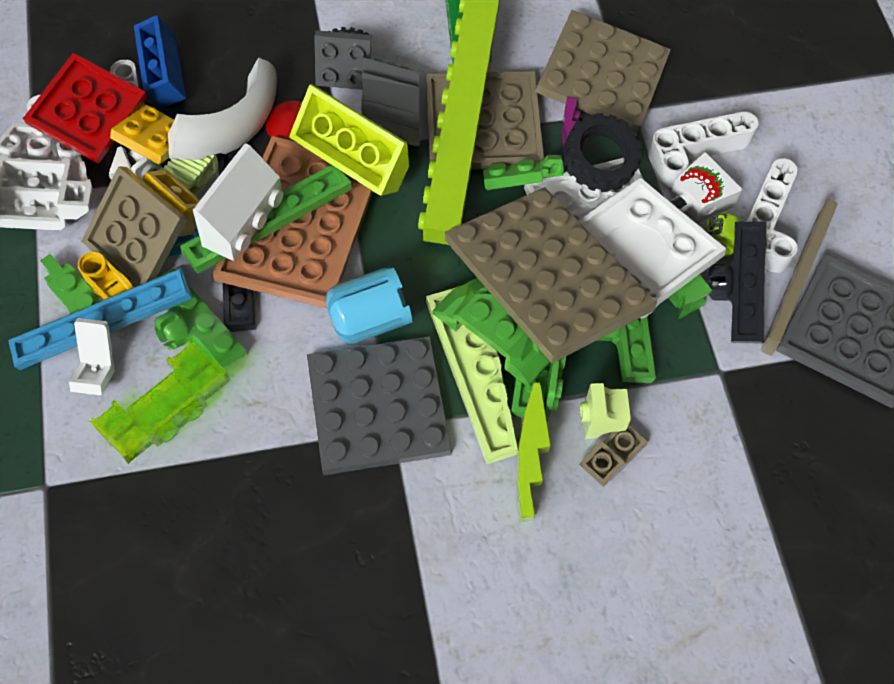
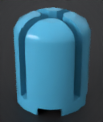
[325,267,412,344]

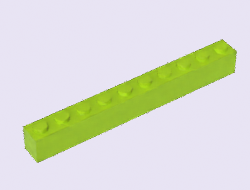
[418,0,500,245]

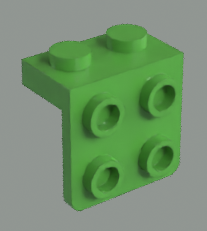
[511,357,566,422]

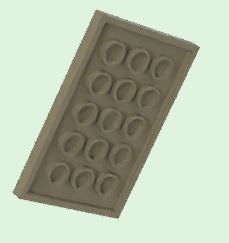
[445,187,657,363]

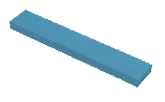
[8,268,193,370]

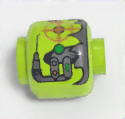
[705,211,743,257]

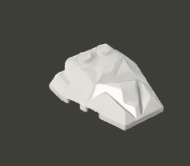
[0,123,92,230]

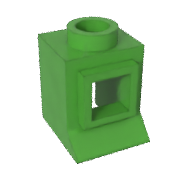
[668,274,712,319]

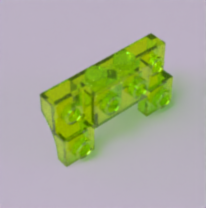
[88,340,230,464]

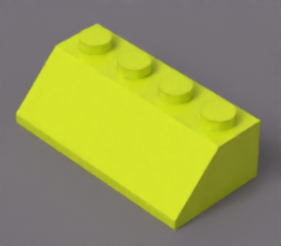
[289,84,409,196]

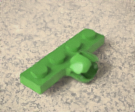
[148,269,245,370]
[598,317,656,383]

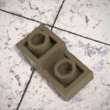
[579,425,648,487]

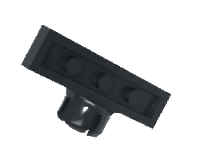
[708,221,767,344]

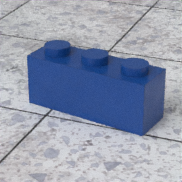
[134,15,186,109]

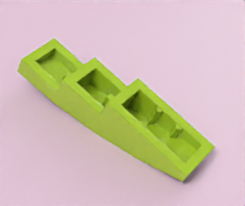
[516,382,551,522]

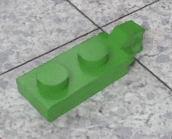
[483,155,564,190]
[40,254,102,314]

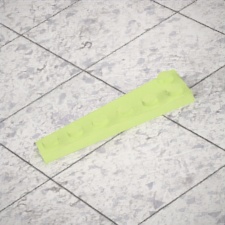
[426,287,518,464]

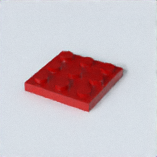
[22,53,148,164]

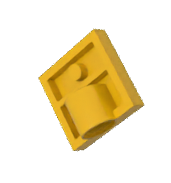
[110,105,174,165]

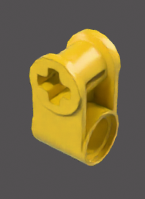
[78,251,134,301]

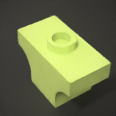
[580,383,631,439]

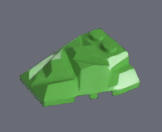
[433,278,550,387]

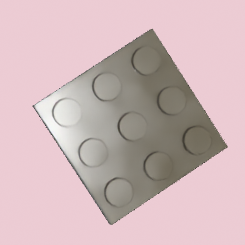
[81,166,188,288]

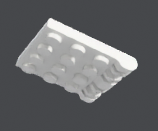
[578,178,726,319]

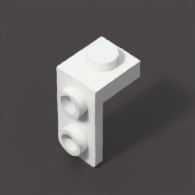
[69,318,115,395]

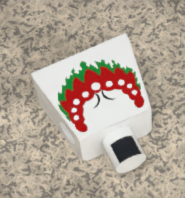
[669,152,742,222]

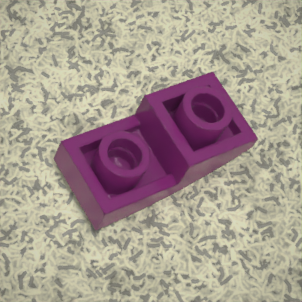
[561,96,585,152]

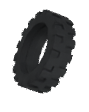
[562,113,643,192]

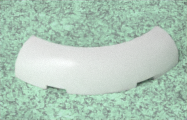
[168,58,277,160]

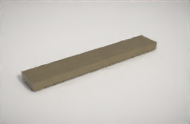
[761,199,838,356]

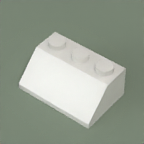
[193,143,283,261]

